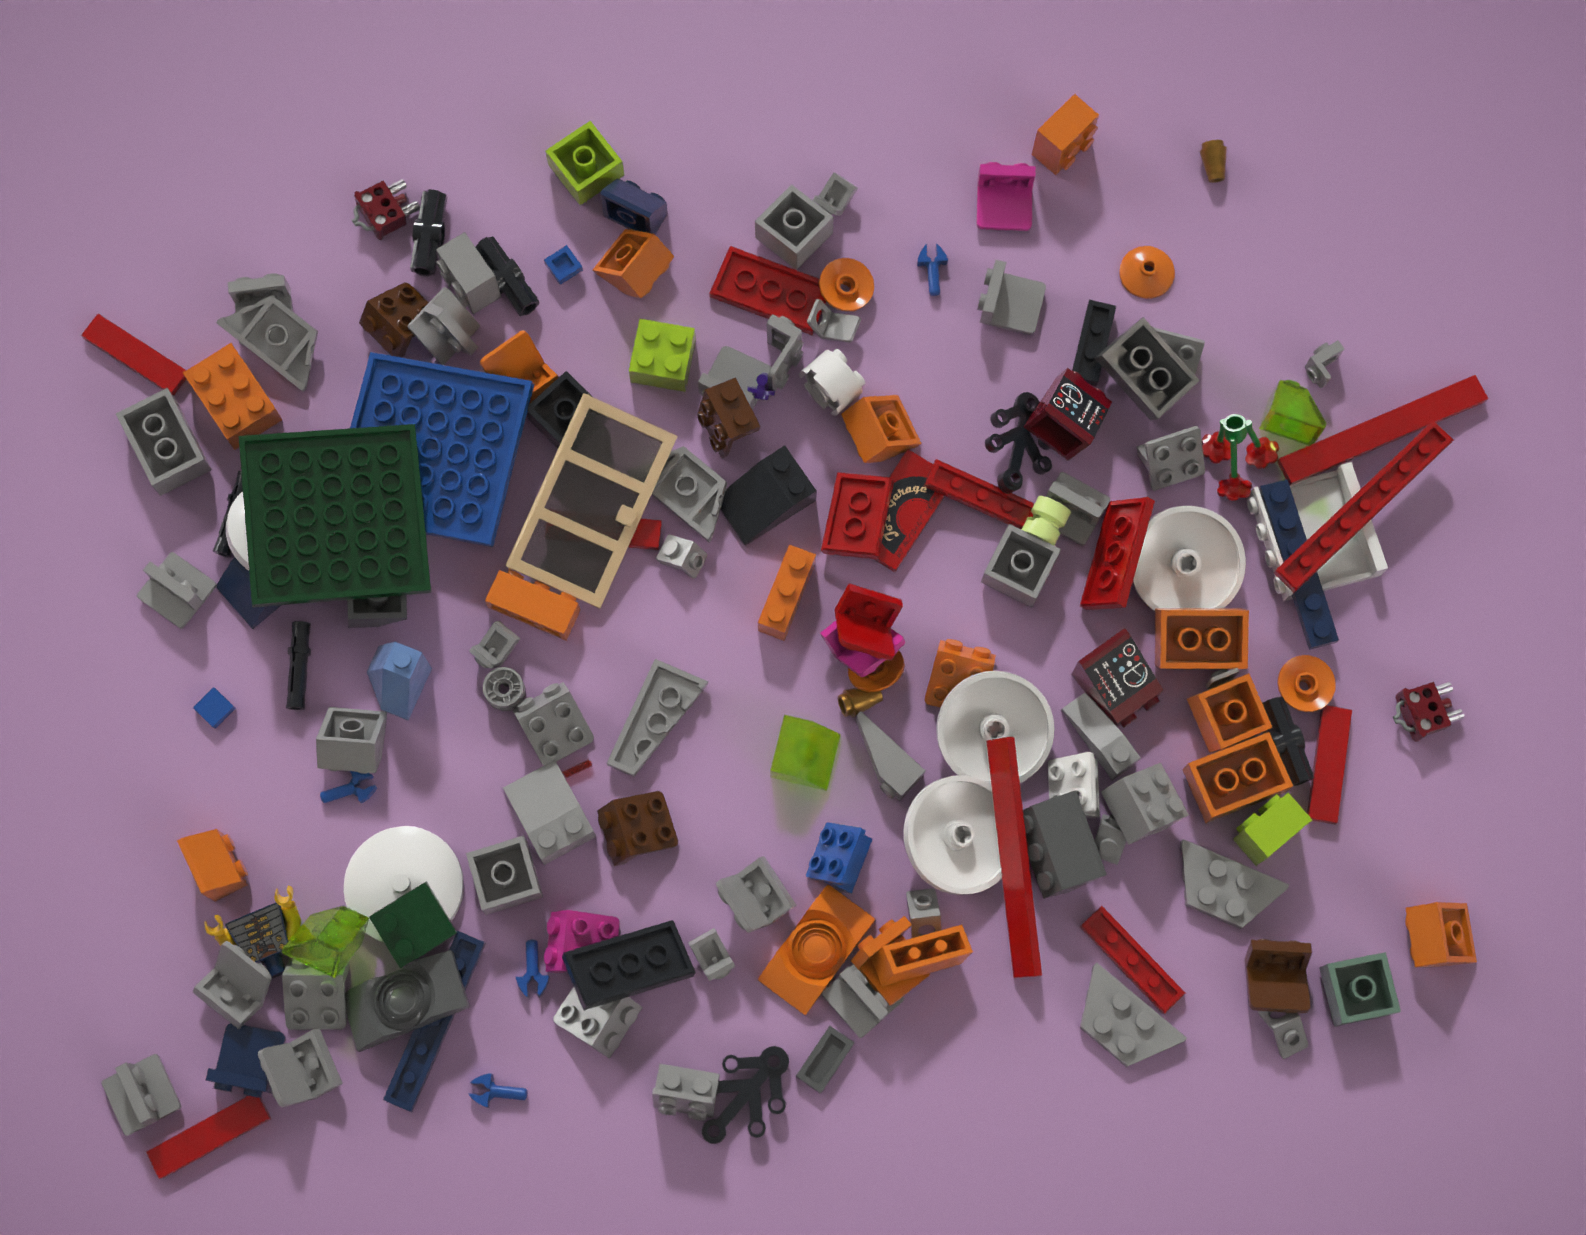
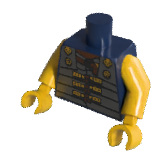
[204,886,302,978]

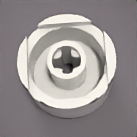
[799,349,865,416]

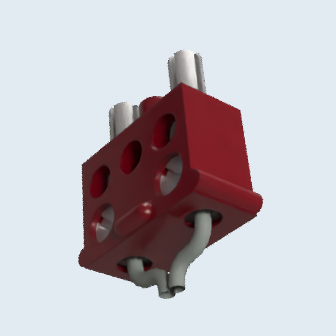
[352,179,420,240]
[1393,682,1464,742]

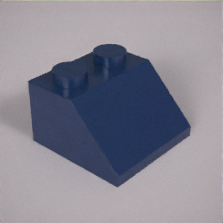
[600,178,668,235]
[216,558,282,629]

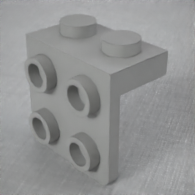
[977,260,1046,335]
[228,273,293,346]
[767,314,804,391]
[698,346,772,410]
[512,682,594,766]
[716,856,797,933]
[193,941,272,1029]
[282,956,350,1030]
[553,986,642,1059]
[258,1028,343,1107]

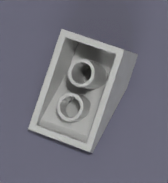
[503,760,596,865]

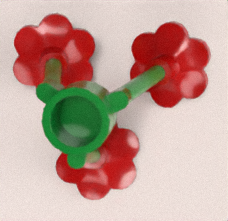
[1202,414,1279,501]

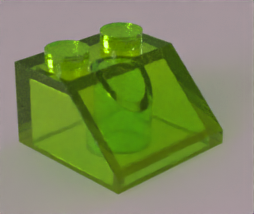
[1259,380,1327,446]
[770,715,841,791]
[281,905,369,978]

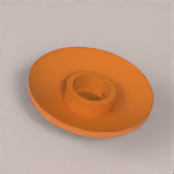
[1119,246,1175,299]
[819,258,874,311]
[848,650,905,692]
[1277,655,1336,712]

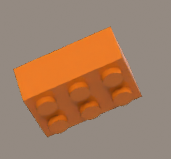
[183,343,282,450]
[1155,608,1249,669]
[1182,732,1293,823]

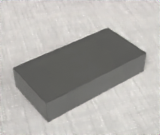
[796,1026,855,1094]

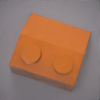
[592,228,675,299]
[841,395,922,463]
[177,829,248,902]
[1405,902,1477,967]

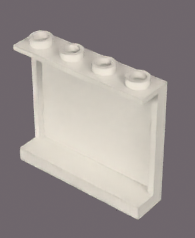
[1247,462,1388,601]

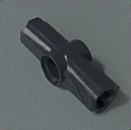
[410,189,447,276]
[475,236,540,316]
[1262,697,1315,786]

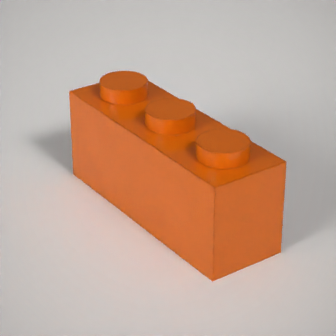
[758,544,816,641]
[485,570,581,641]
[872,925,973,986]

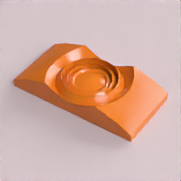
[757,884,876,1016]

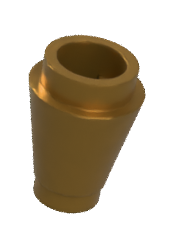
[1199,140,1227,183]
[837,688,883,718]

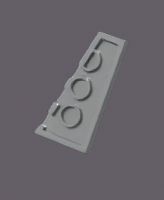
[607,659,708,777]

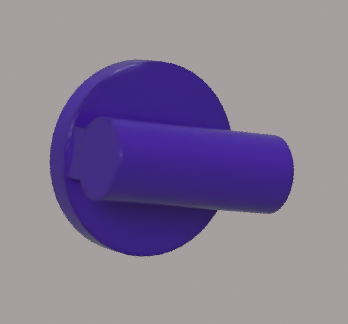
[747,373,776,400]

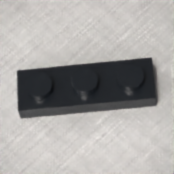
[1072,299,1116,386]

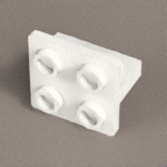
[1048,752,1100,818]

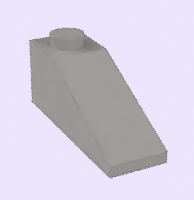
[1061,693,1141,780]
[856,711,925,801]

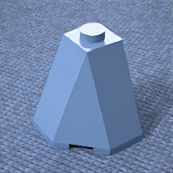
[367,642,432,720]

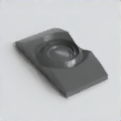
[345,950,470,1052]

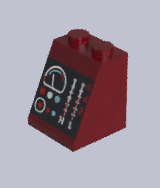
[1024,368,1112,461]
[1071,628,1163,728]

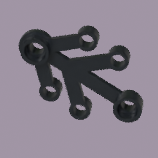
[985,392,1052,494]
[702,1046,789,1144]

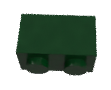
[369,881,457,968]

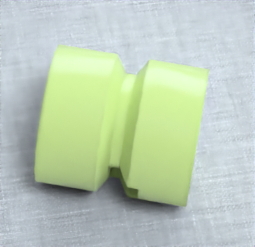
[1021,496,1071,546]

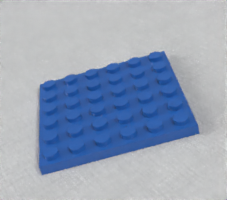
[350,352,534,547]

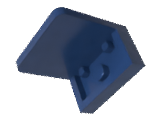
[206,1023,286,1098]

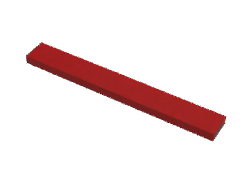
[1276,375,1489,486]
[1274,420,1454,593]
[986,737,1042,978]

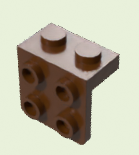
[359,283,429,358]
[697,377,761,458]
[597,791,678,866]
[1244,939,1312,1014]

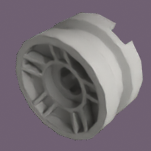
[483,667,525,711]

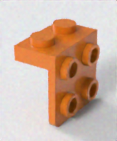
[480,330,559,403]
[924,639,996,708]
[851,916,930,1005]

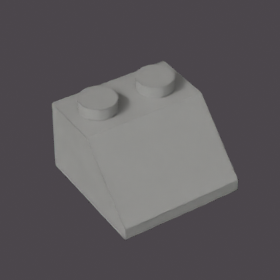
[316,707,387,774]

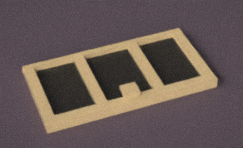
[505,393,678,609]

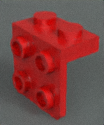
[834,583,903,660]

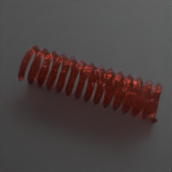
[562,759,592,778]

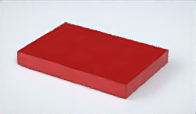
[821,472,894,560]

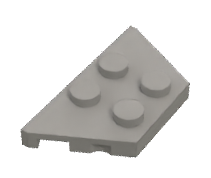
[216,295,318,392]
[627,446,727,542]
[1180,839,1289,929]
[1079,963,1187,1067]

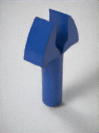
[917,244,948,296]
[320,771,377,803]
[516,939,550,998]
[469,1073,528,1108]

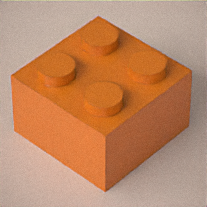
[1031,94,1099,175]
[1187,673,1273,752]

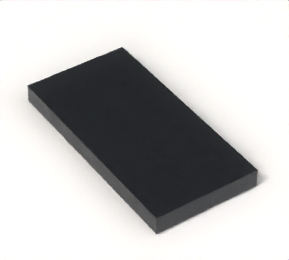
[562,920,696,1011]

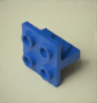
[806,822,872,894]

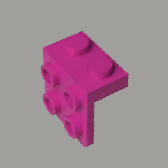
[976,162,1036,231]
[820,620,905,677]
[544,910,620,973]

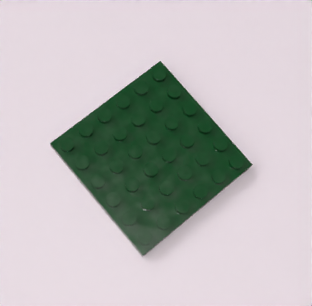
[239,424,431,608]

